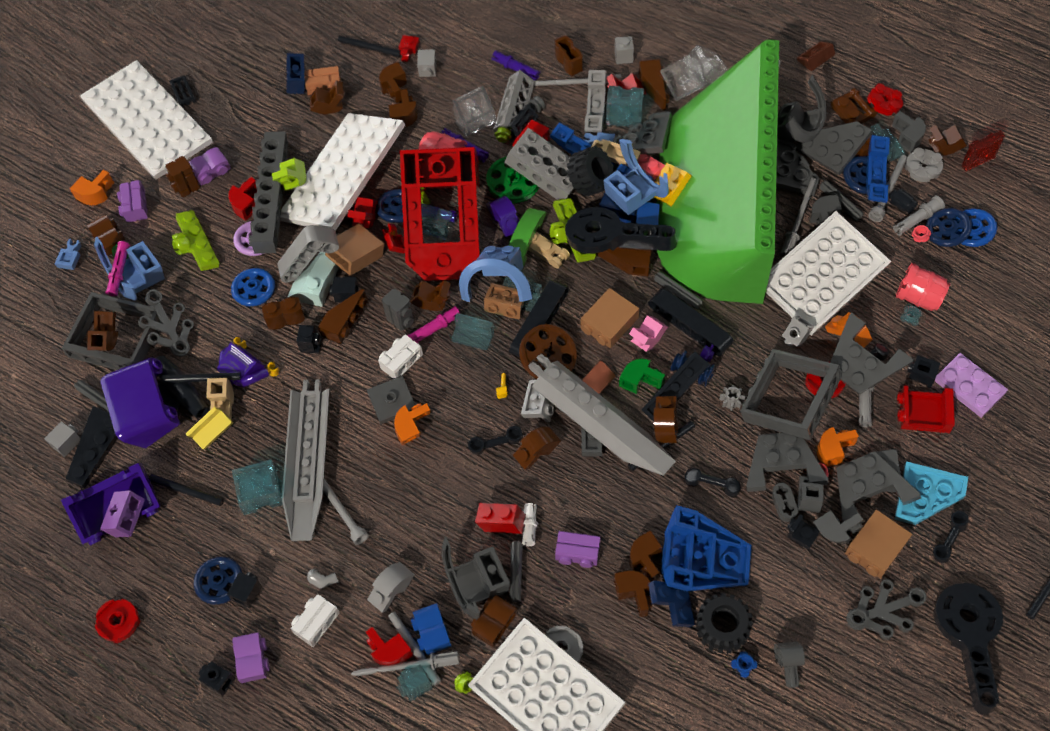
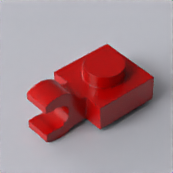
[399,35,420,62]
[382,223,405,254]

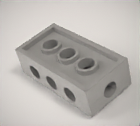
[504,128,574,200]

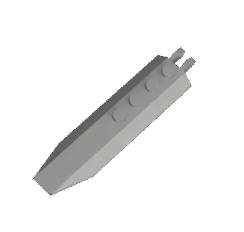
[528,354,676,476]
[282,379,330,541]

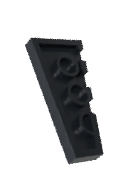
[66,406,118,489]

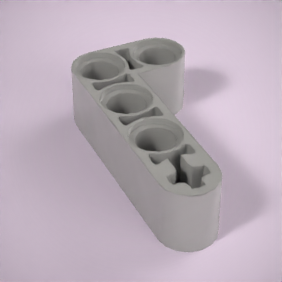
[277,225,339,283]

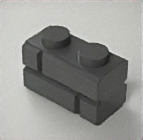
[382,288,414,331]

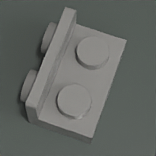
[521,380,554,422]

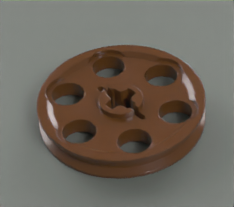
[519,324,577,379]

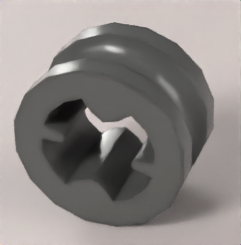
[528,96,545,113]

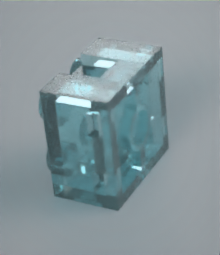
[606,86,644,127]
[232,459,283,516]

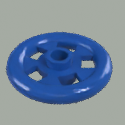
[950,209,997,247]
[231,268,275,307]

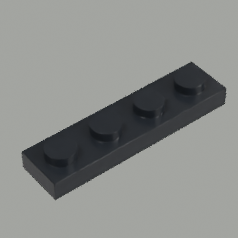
[642,352,711,421]

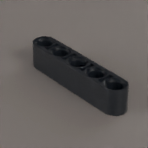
[509,279,569,358]
[648,288,734,357]

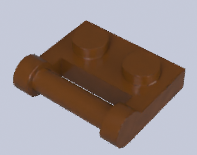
[830,88,877,124]

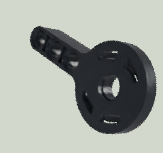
[565,207,677,254]
[934,583,1003,715]

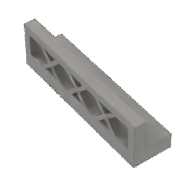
[493,70,535,135]

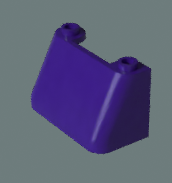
[100,358,180,449]
[61,463,161,545]

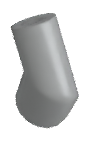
[307,569,339,588]

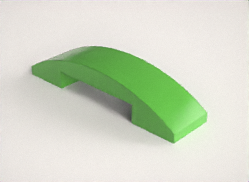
[509,208,546,271]

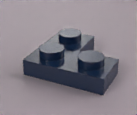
[648,581,695,628]

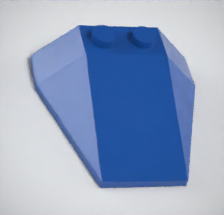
[661,505,751,591]

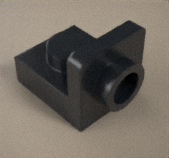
[787,514,820,550]

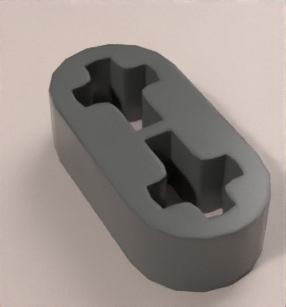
[772,483,798,522]

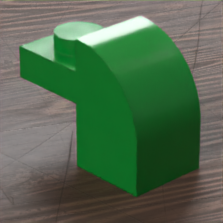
[619,359,665,394]

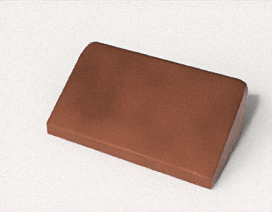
[797,41,835,71]
[582,360,616,394]

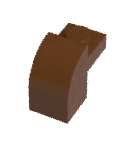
[379,61,407,103]
[310,80,345,114]
[388,89,418,128]
[929,125,967,156]
[410,280,451,311]
[87,311,118,351]
[654,396,678,443]
[513,427,561,470]
[630,530,662,582]
[614,571,652,617]

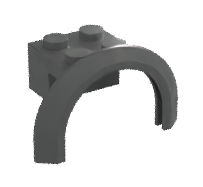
[777,75,826,142]
[441,537,510,620]

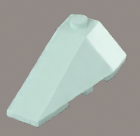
[287,252,339,307]

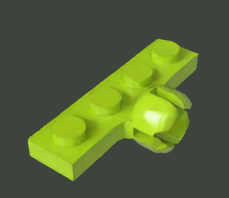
[549,198,596,263]
[172,210,219,271]

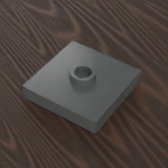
[367,376,415,425]

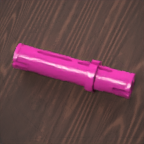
[105,241,130,297]
[407,306,461,343]

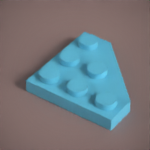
[894,461,968,525]

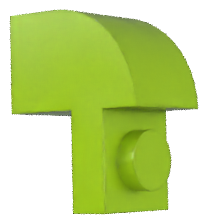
[272,158,306,191]

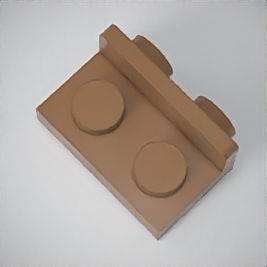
[484,283,525,320]

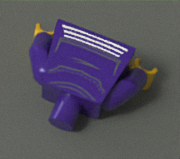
[217,337,279,388]

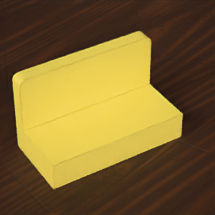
[186,407,234,450]

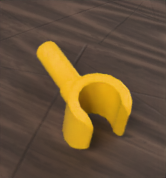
[496,373,508,399]

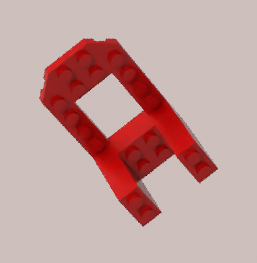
[400,147,480,281]

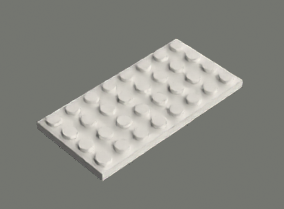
[80,60,213,180]
[280,113,405,231]

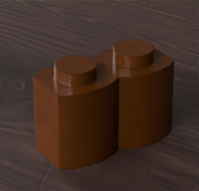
[555,35,582,76]
[87,215,126,256]
[262,297,305,330]
[471,595,517,648]

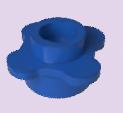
[731,651,758,678]

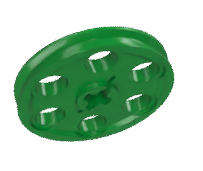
[486,156,539,204]

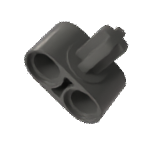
[774,641,805,688]

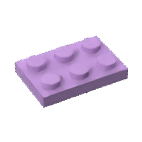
[935,353,1008,418]

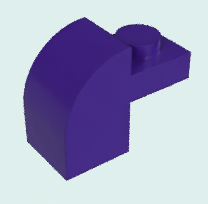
[486,196,519,237]

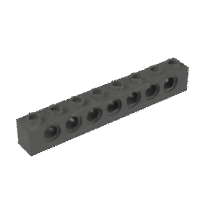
[249,131,289,254]

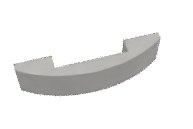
[584,70,606,132]

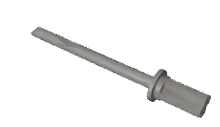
[535,74,621,86]
[780,178,817,257]
[351,651,460,676]

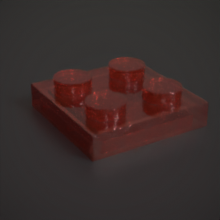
[961,131,1005,172]

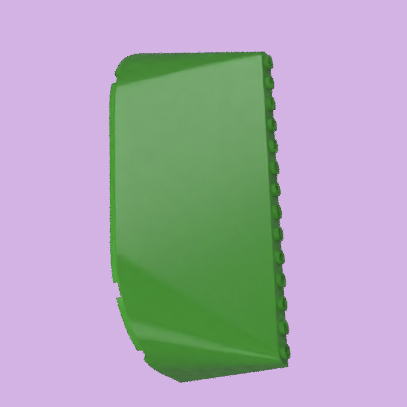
[656,40,779,304]

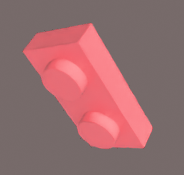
[638,154,665,180]

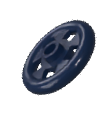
[843,156,868,194]
[376,189,403,223]
[926,208,972,247]
[194,556,243,605]

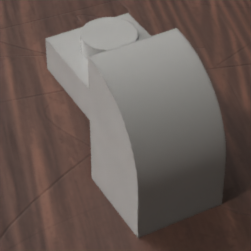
[367,562,415,613]

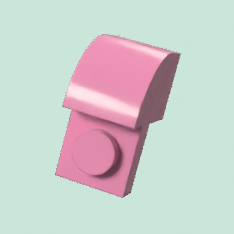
[629,315,668,352]

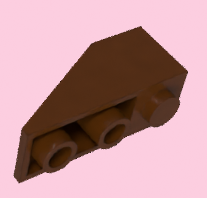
[639,59,669,111]
[595,247,651,277]
[318,289,368,344]

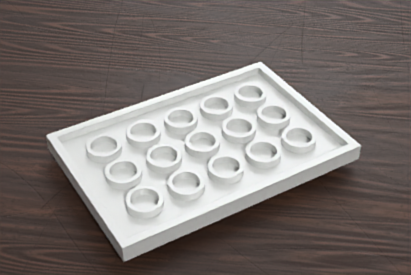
[766,211,891,336]
[468,618,626,731]

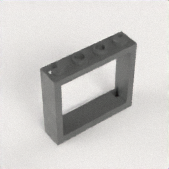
[61,292,161,370]
[740,349,842,440]

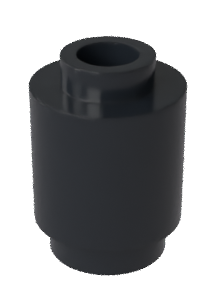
[889,188,918,214]

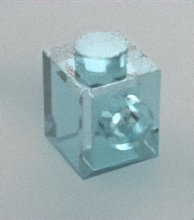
[397,664,433,702]

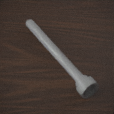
[868,154,907,222]
[323,479,369,545]

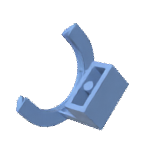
[603,139,669,215]
[94,237,165,301]
[459,246,532,302]

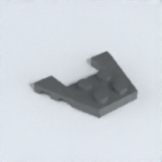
[830,313,914,395]
[747,433,828,492]
[836,451,921,522]

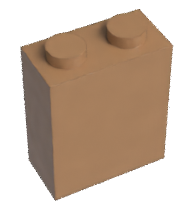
[325,224,384,276]
[581,288,639,349]
[845,509,912,579]

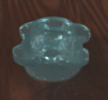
[900,306,922,326]

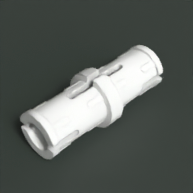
[522,503,538,546]

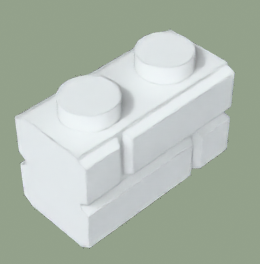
[378,334,423,379]
[290,594,340,647]

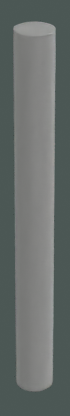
[388,611,442,685]

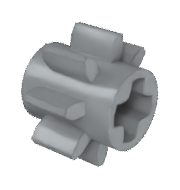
[719,385,745,411]

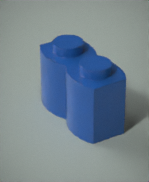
[411,603,452,655]

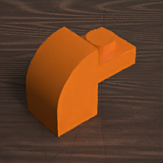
[70,170,114,205]
[825,312,873,348]
[394,403,430,445]
[817,427,859,467]

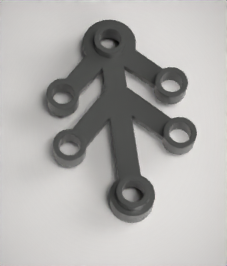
[138,289,194,357]
[846,579,926,640]

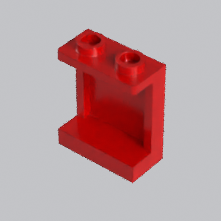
[897,385,955,433]

